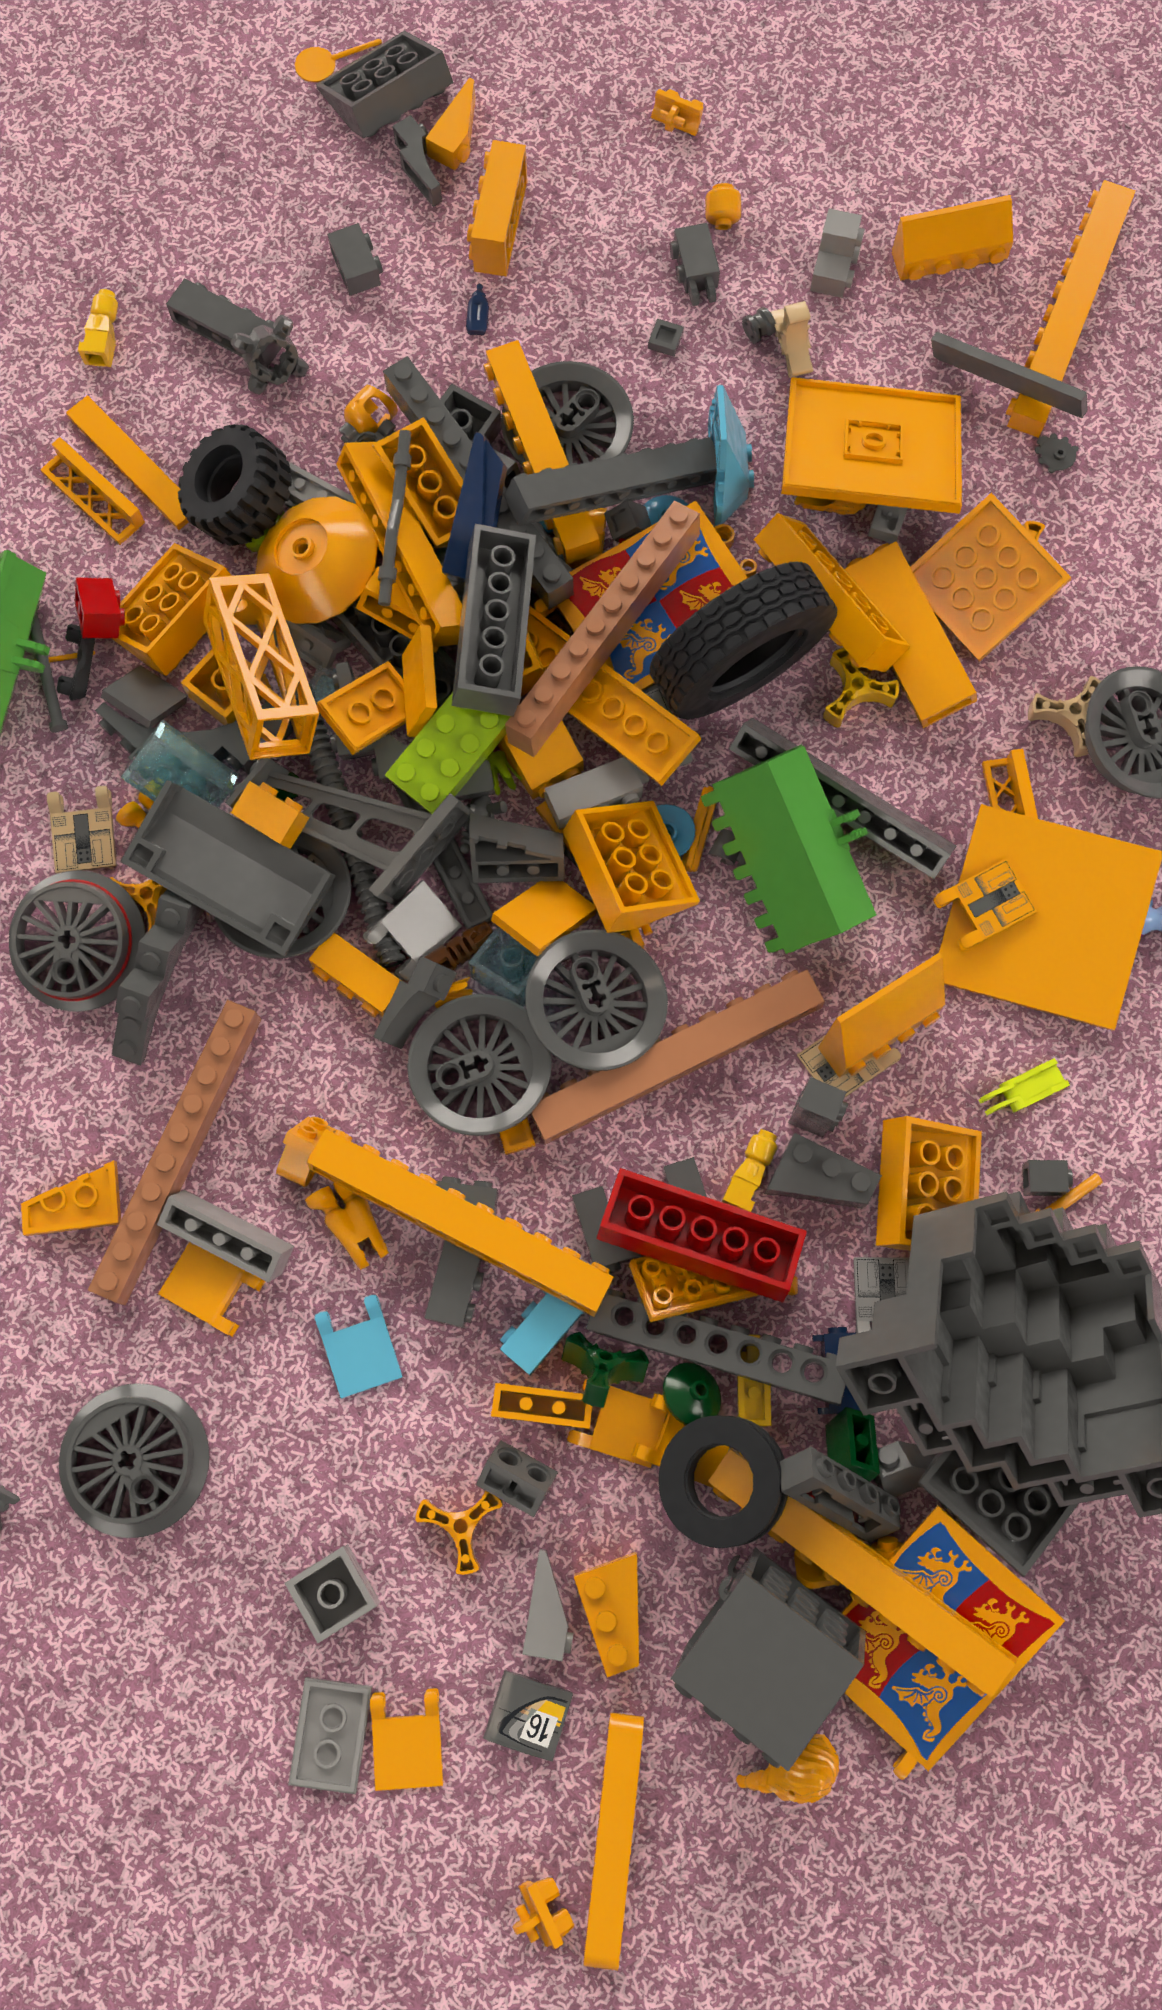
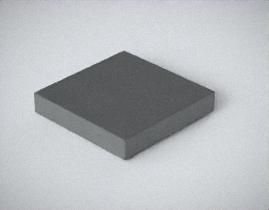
[101,665,188,729]

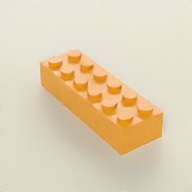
[753,513,911,672]

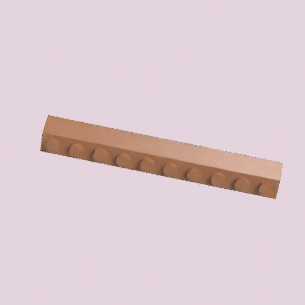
[505,500,700,757]
[530,969,825,1145]
[88,999,262,1306]

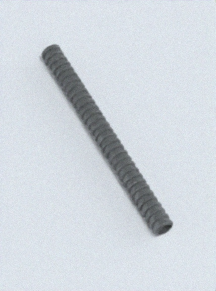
[295,683,406,968]

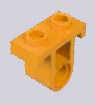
[276,1116,336,1187]

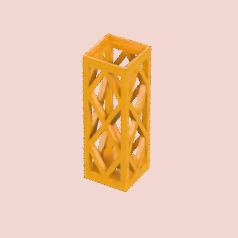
[203,573,319,760]

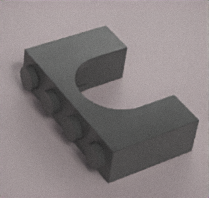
[572,1157,707,1274]

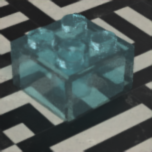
[468,926,540,1007]

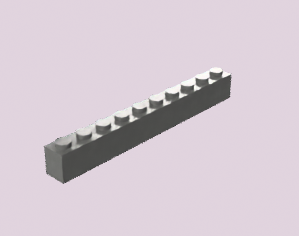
[383,356,574,610]

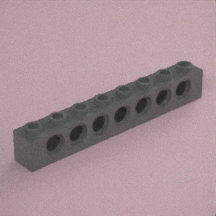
[586,1288,846,1406]

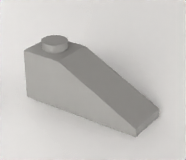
[522,1548,574,1661]

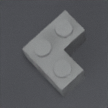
[810,208,865,298]

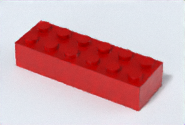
[596,1168,807,1303]

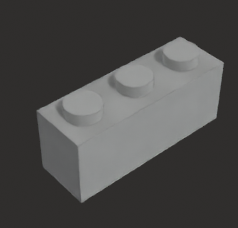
[545,757,643,830]

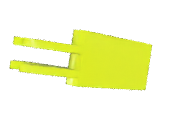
[979,1058,1070,1115]

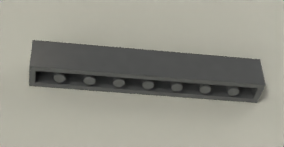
[504,437,717,526]
[729,718,957,879]

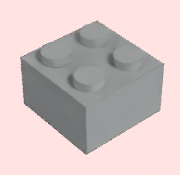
[284,1544,381,1643]

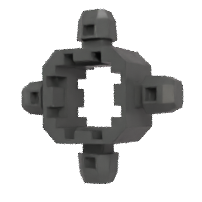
[231,315,309,395]

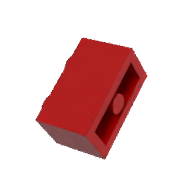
[74,577,125,638]

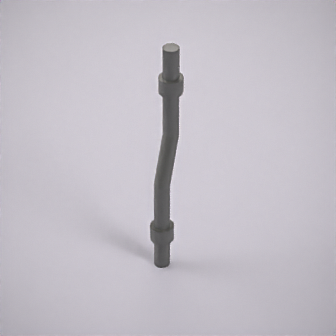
[378,430,412,606]

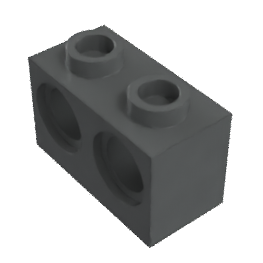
[476,1440,558,1517]

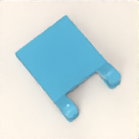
[315,1295,403,1398]

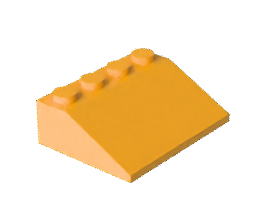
[111,543,232,676]
[563,801,700,933]
[818,953,945,1078]
[876,1116,982,1251]

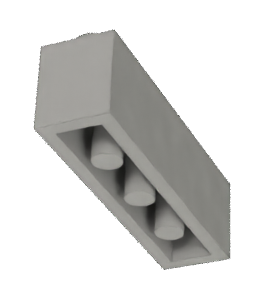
[157,1190,294,1283]

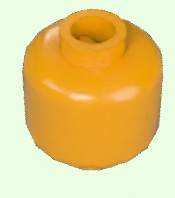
[705,183,741,230]

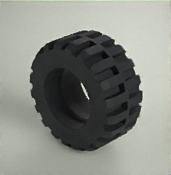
[178,424,292,546]

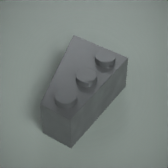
[469,813,564,883]
[764,1133,882,1209]

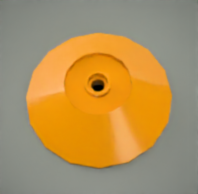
[255,496,378,624]

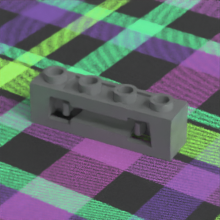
[780,1447,901,1543]

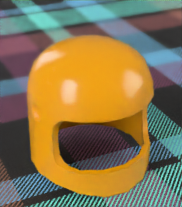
[344,384,398,434]

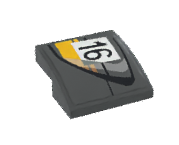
[483,1670,573,1761]

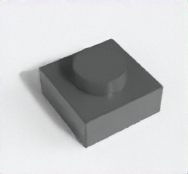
[648,318,684,357]

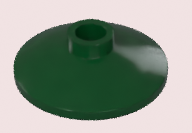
[663,1362,721,1425]

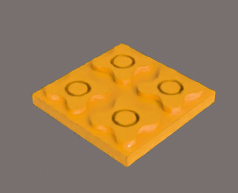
[910,492,1072,662]

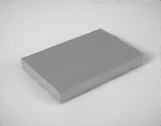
[288,1677,372,1795]

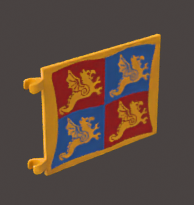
[534,501,747,691]
[841,1505,1065,1780]

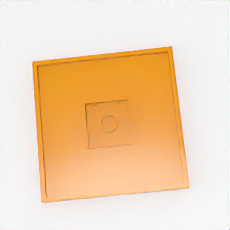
[781,377,962,514]
[939,804,1162,1031]

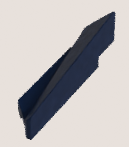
[442,432,507,582]

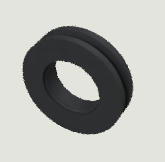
[658,1416,788,1548]

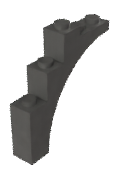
[330,662,495,801]
[95,702,294,783]
[111,889,205,1066]

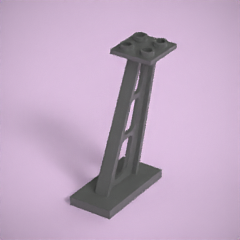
[225,758,474,906]

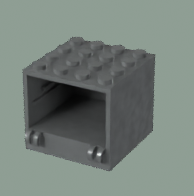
[671,1547,866,1771]

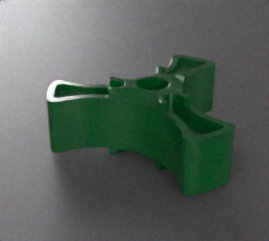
[561,1332,649,1408]

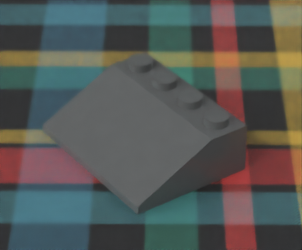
[316,30,454,138]
[918,1450,1078,1577]

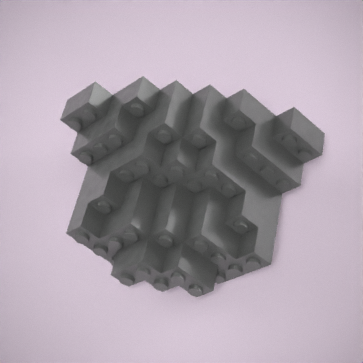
[836,1191,1162,1518]

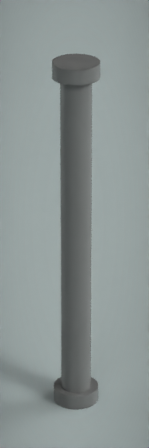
[30,606,68,733]

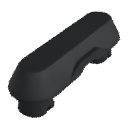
[56,624,96,701]

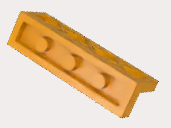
[40,437,145,545]
[982,748,1038,819]

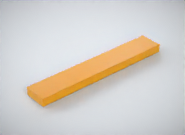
[66,395,189,530]

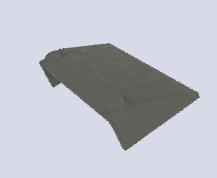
[120,780,336,956]

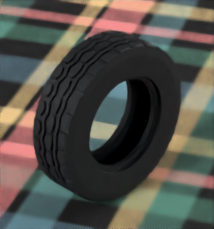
[650,561,837,720]

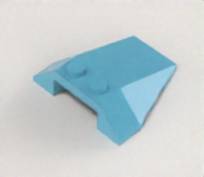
[708,385,754,526]

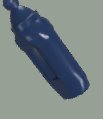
[466,283,489,336]

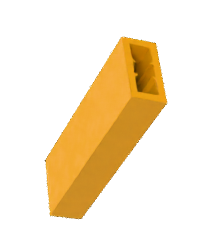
[844,541,977,728]

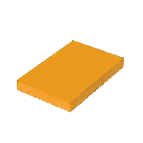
[402,624,437,737]
[316,661,406,755]
[491,881,597,957]

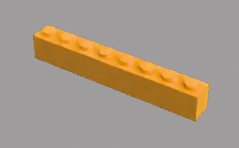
[483,340,600,564]
[336,442,462,647]

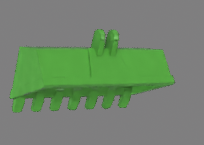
[0,550,50,737]
[701,744,877,954]

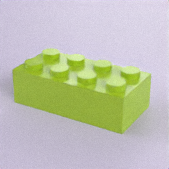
[385,692,510,814]

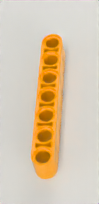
[583,1712,644,1971]

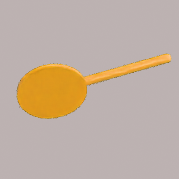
[295,39,382,82]

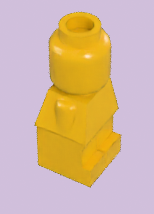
[78,289,118,367]
[721,1129,778,1212]

